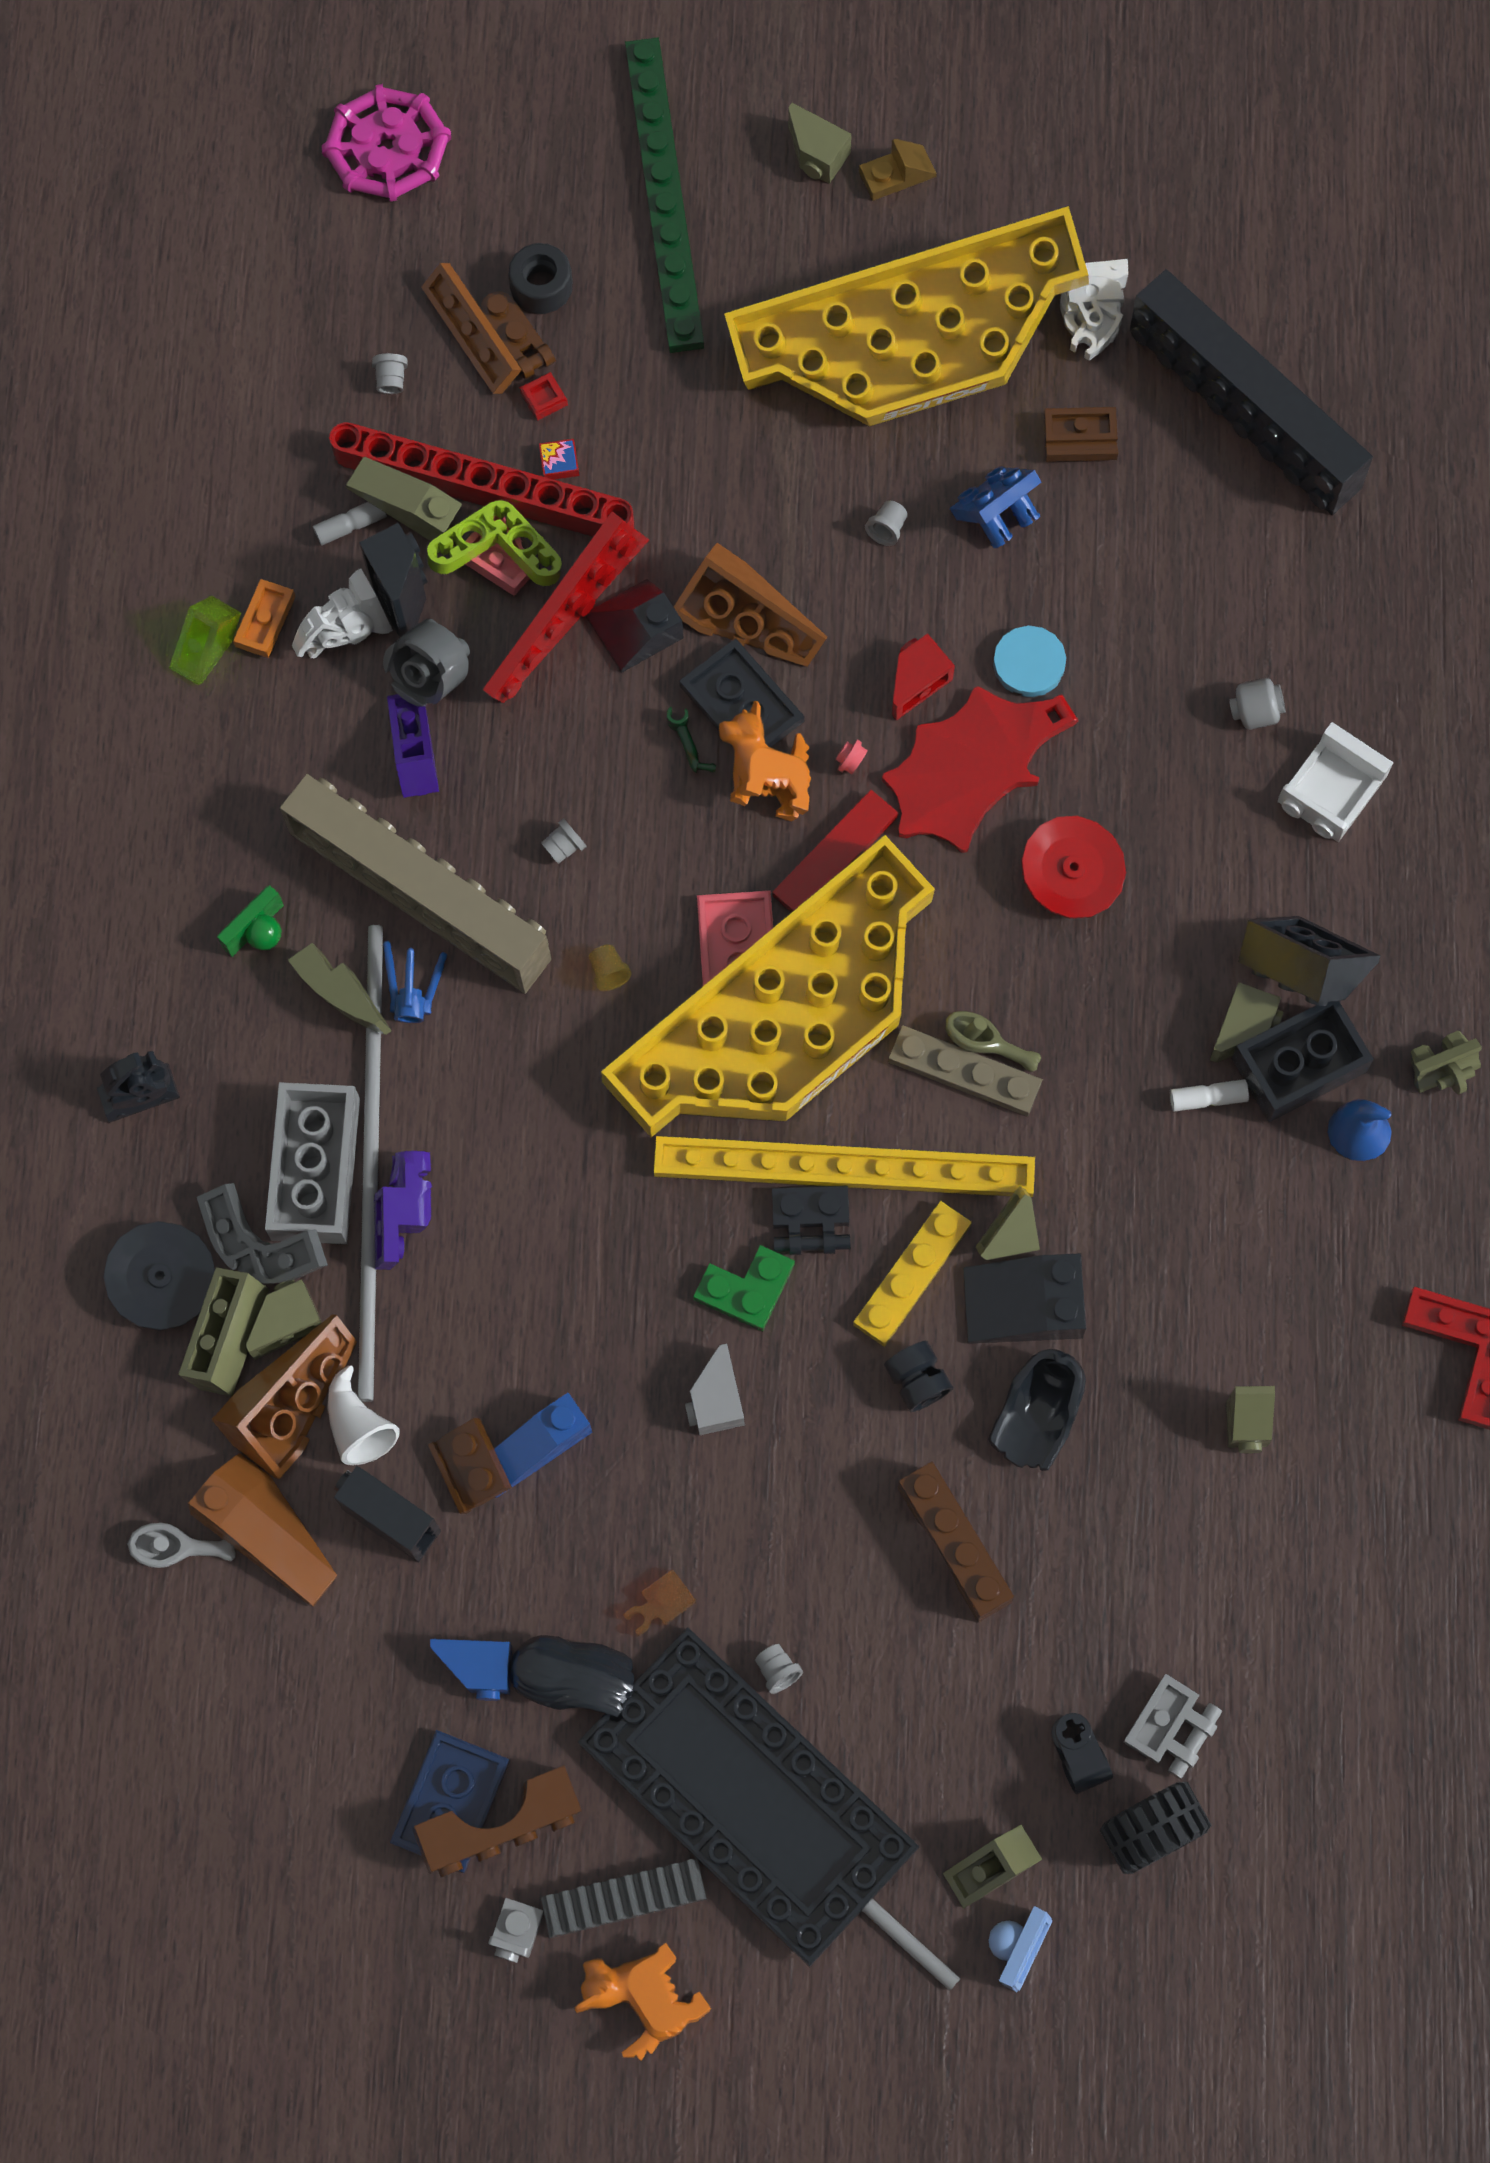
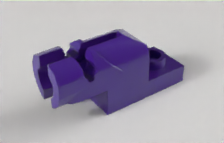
[374,1151,432,1270]

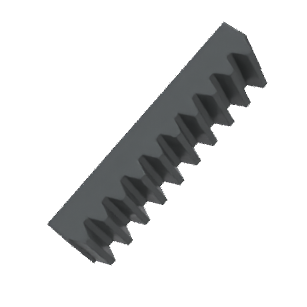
[541,1859,707,1938]

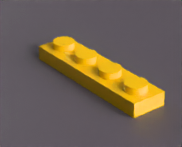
[853,1201,972,1347]

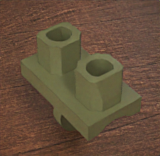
[1411,1031,1482,1095]

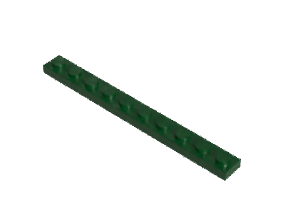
[625,37,704,353]

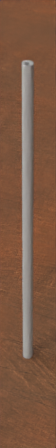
[358,925,383,1402]

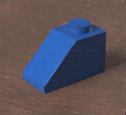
[430,1639,513,1701]

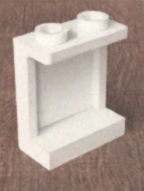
[1277,722,1393,842]

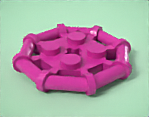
[321,84,451,202]

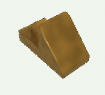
[859,139,937,201]

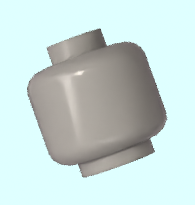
[1230,678,1286,730]

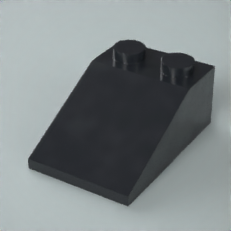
[963,1253,1086,1344]

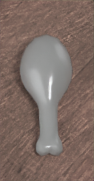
[127,1522,236,1568]

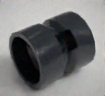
[884,1340,954,1412]

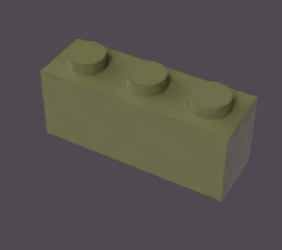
[178,1267,269,1396]

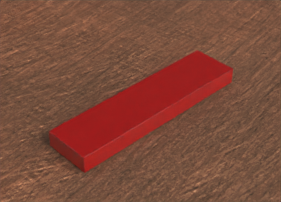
[772,790,898,913]

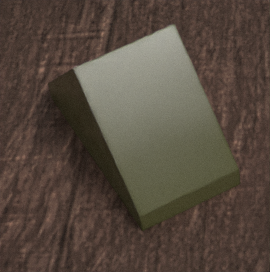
[976,1186,1040,1260]

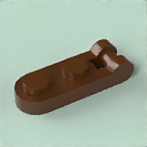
[481,292,556,380]

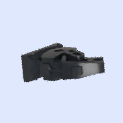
[97,1051,180,1123]

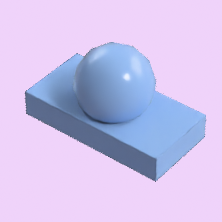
[988,1906,1052,1992]

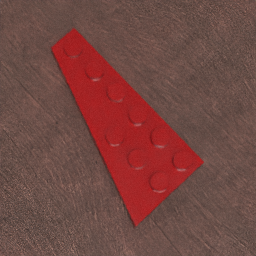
[483,512,649,703]

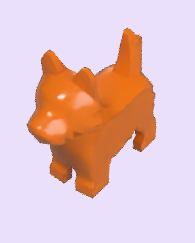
[719,701,811,821]
[574,1943,711,2060]

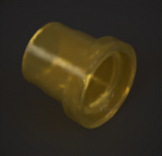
[589,945,632,991]

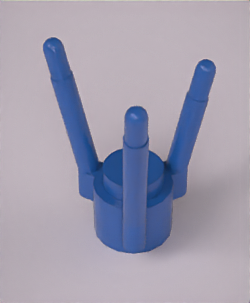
[383,941,447,1023]

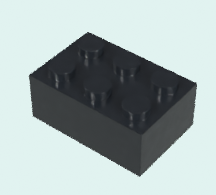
[1231,1001,1374,1122]

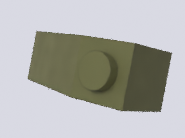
[345,457,462,541]

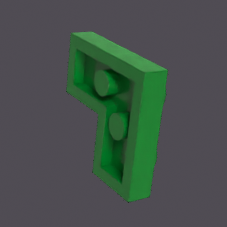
[693,1245,795,1332]

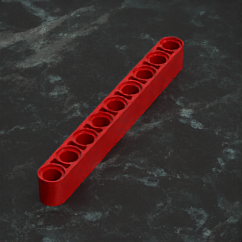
[329,422,635,537]

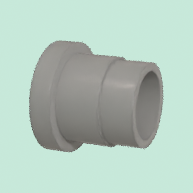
[372,353,408,394]
[865,500,907,546]
[541,818,587,864]
[755,1644,803,1694]

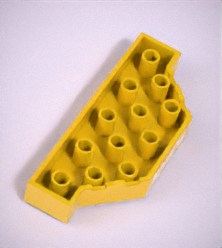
[724,206,1089,426]
[601,835,935,1137]

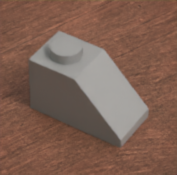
[685,1344,745,1435]

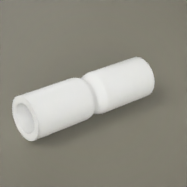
[1170,1079,1249,1112]

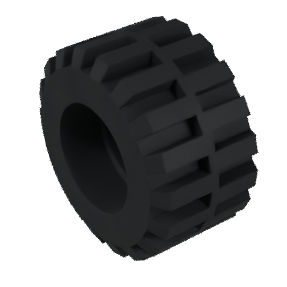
[1099,1782,1212,1874]

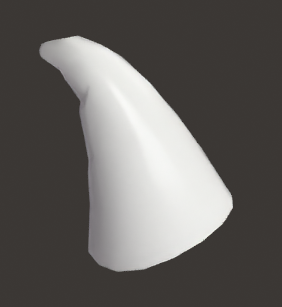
[327,1365,399,1465]

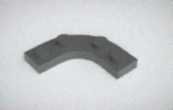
[196,1183,328,1283]

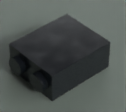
[334,1465,441,1563]

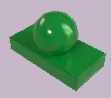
[217,885,284,957]

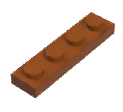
[421,263,522,394]

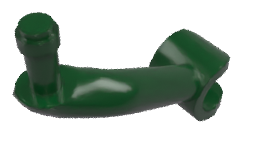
[667,707,716,773]

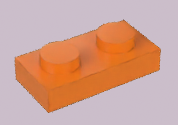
[233,579,296,658]

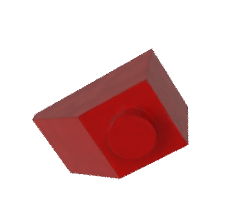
[892,633,955,721]

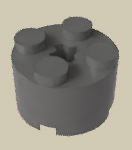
[383,619,470,706]

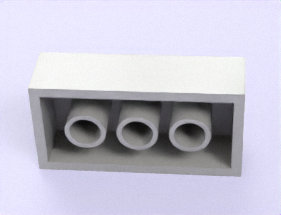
[265,1082,360,1244]

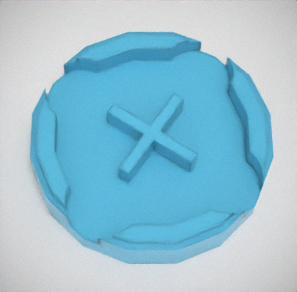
[993,625,1066,697]

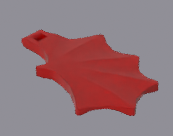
[882,686,1078,853]

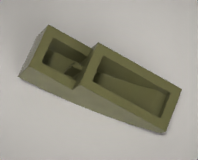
[288,943,392,1035]

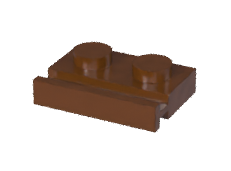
[1044,407,1118,462]
[428,1418,512,1514]

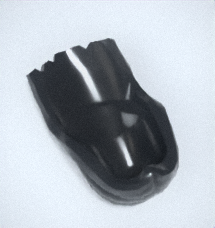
[988,1349,1086,1471]
[509,1635,634,1717]

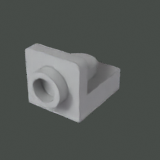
[488,1898,544,1963]

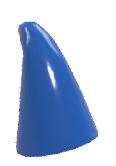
[1327,1099,1392,1161]

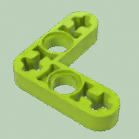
[427,500,562,586]

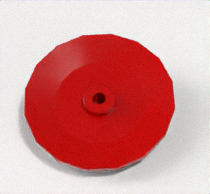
[1021,816,1126,919]

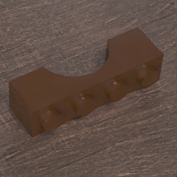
[898,1461,1014,1623]
[412,1766,582,1878]

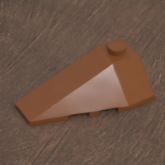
[673,543,827,667]
[211,1314,357,1479]
[188,1453,337,1607]

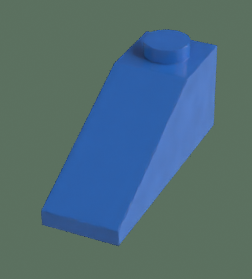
[494,1393,593,1498]

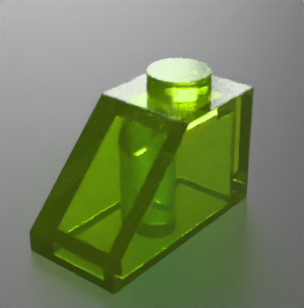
[169,596,241,685]

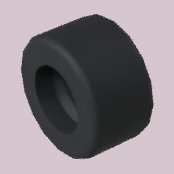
[508,243,573,314]

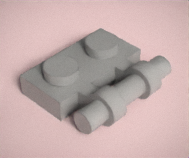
[1123,1674,1222,1779]

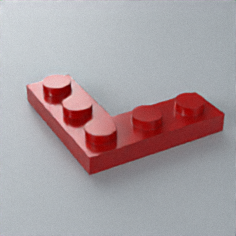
[1402,1287,1490,1430]

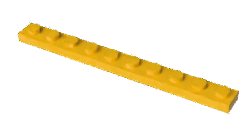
[654,1136,1035,1197]

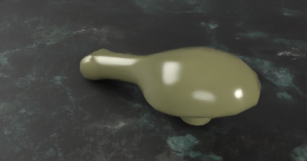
[945,1011,1041,1072]

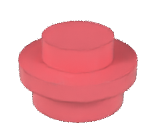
[835,739,868,775]

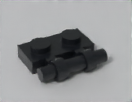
[772,1186,851,1255]

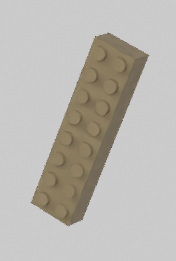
[280,774,552,994]

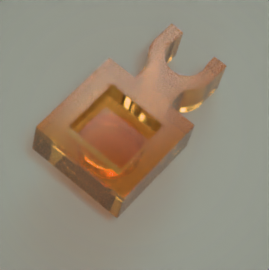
[623,1569,696,1637]

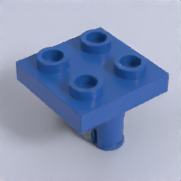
[950,466,1041,548]

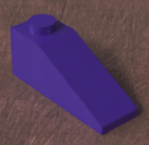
[387,694,439,798]

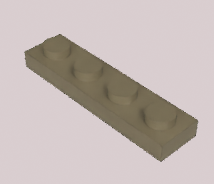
[888,1025,1043,1117]

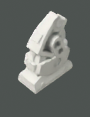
[1060,259,1128,360]
[292,568,393,658]

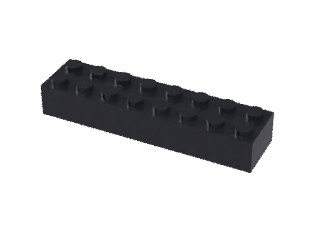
[1130,269,1373,516]

